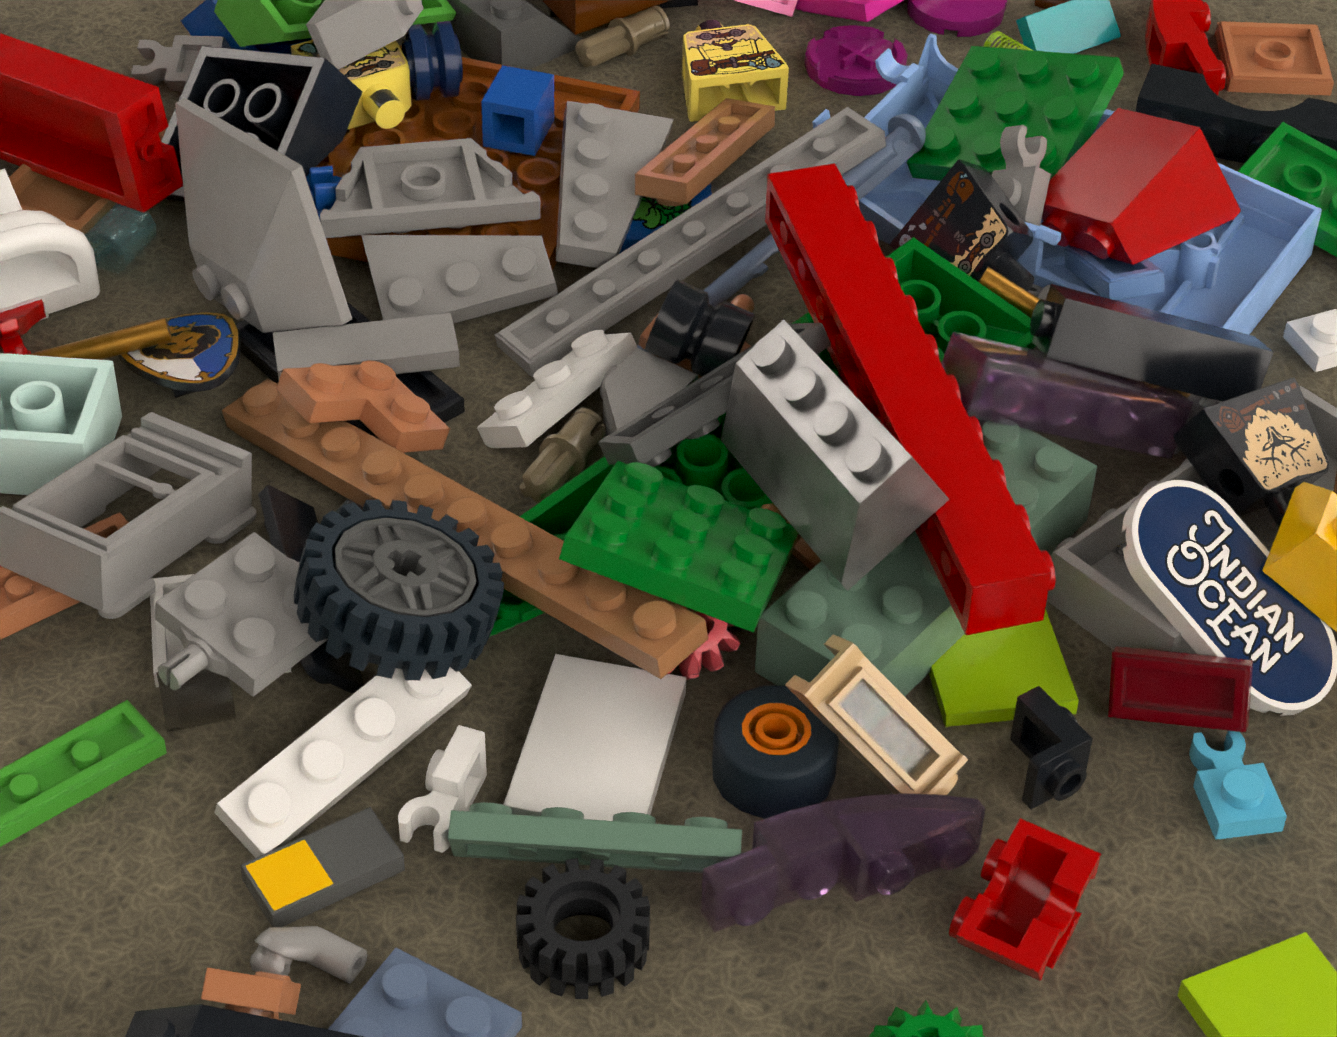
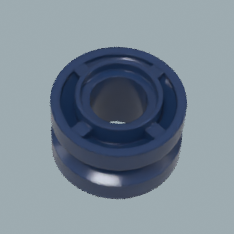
[402,21,463,101]

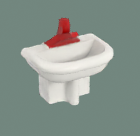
[0,168,100,355]

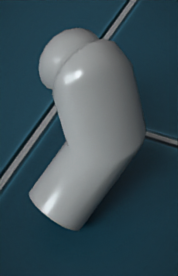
[250,926,367,984]

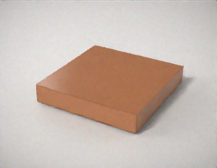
[1215,21,1334,95]

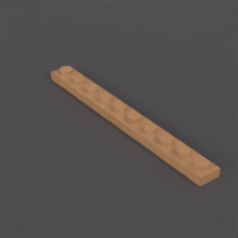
[222,378,709,679]

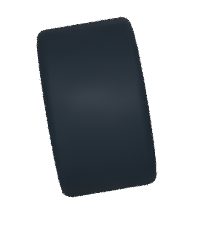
[712,685,839,819]

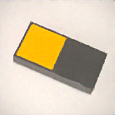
[240,807,405,927]

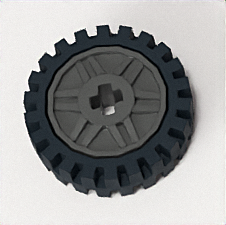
[294,499,504,681]

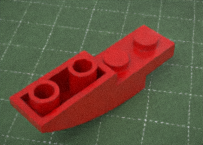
[1145,0,1226,96]

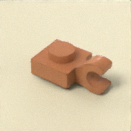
[201,967,301,1020]

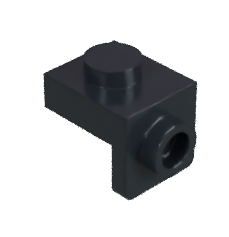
[1010,686,1093,810]

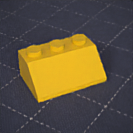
[1262,482,1337,632]

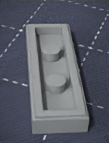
[273,313,460,380]

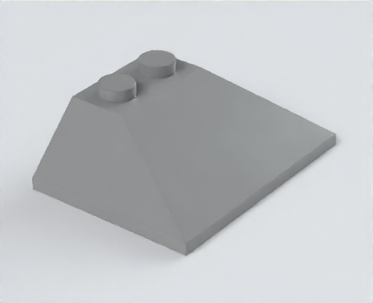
[175,98,352,333]

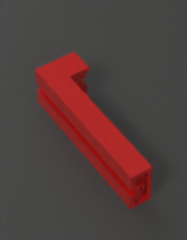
[0,33,183,213]

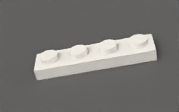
[214,667,472,858]

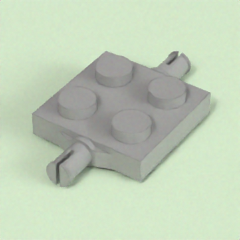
[155,532,328,697]

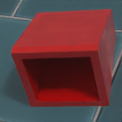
[1041,108,1241,265]

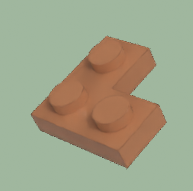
[276,360,450,453]

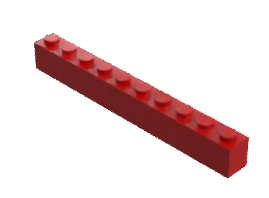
[765,163,1056,636]

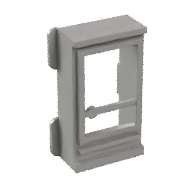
[0,412,257,619]

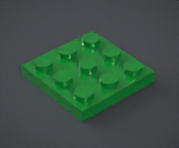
[906,46,1124,181]
[559,461,799,633]

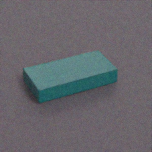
[1016,0,1121,54]

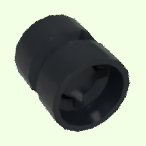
[645,279,755,377]

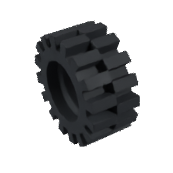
[516,858,650,999]

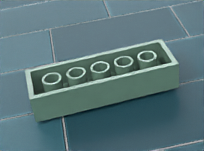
[755,409,1097,733]

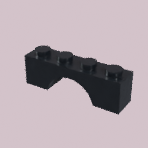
[1135,64,1337,164]

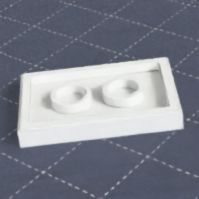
[503,654,686,821]

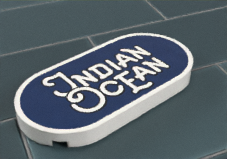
[1121,480,1337,716]

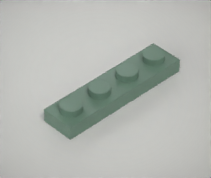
[448,802,742,875]

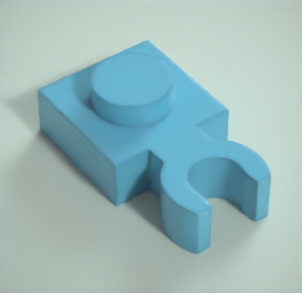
[1189,731,1287,840]

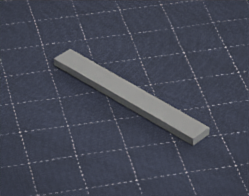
[495,107,886,377]

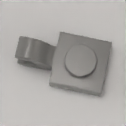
[992,125,1051,226]

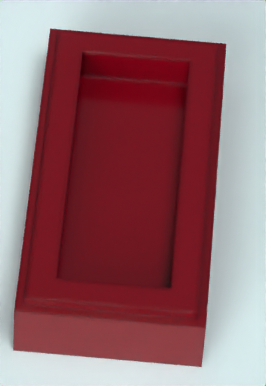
[1108,646,1253,733]

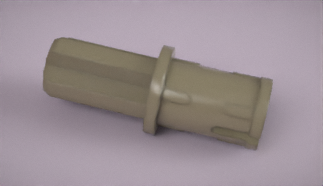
[575,6,670,67]
[520,408,606,504]

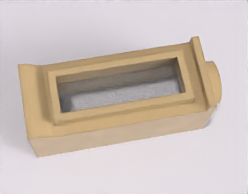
[785,634,968,811]

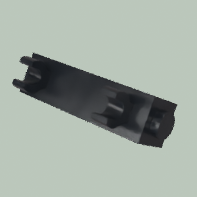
[1030,284,1274,402]

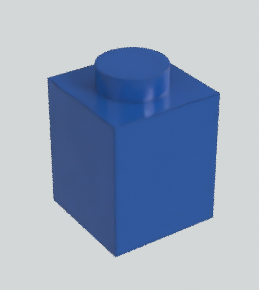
[481,65,555,156]

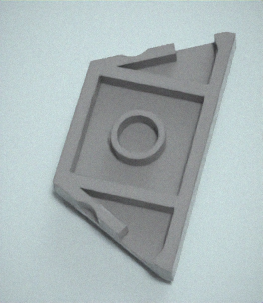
[320,138,541,238]

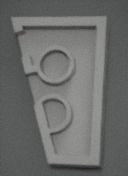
[361,235,558,324]

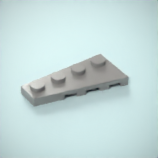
[556,101,674,268]

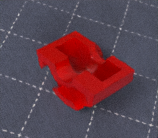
[949,818,1101,981]

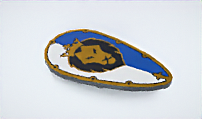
[119,312,241,398]

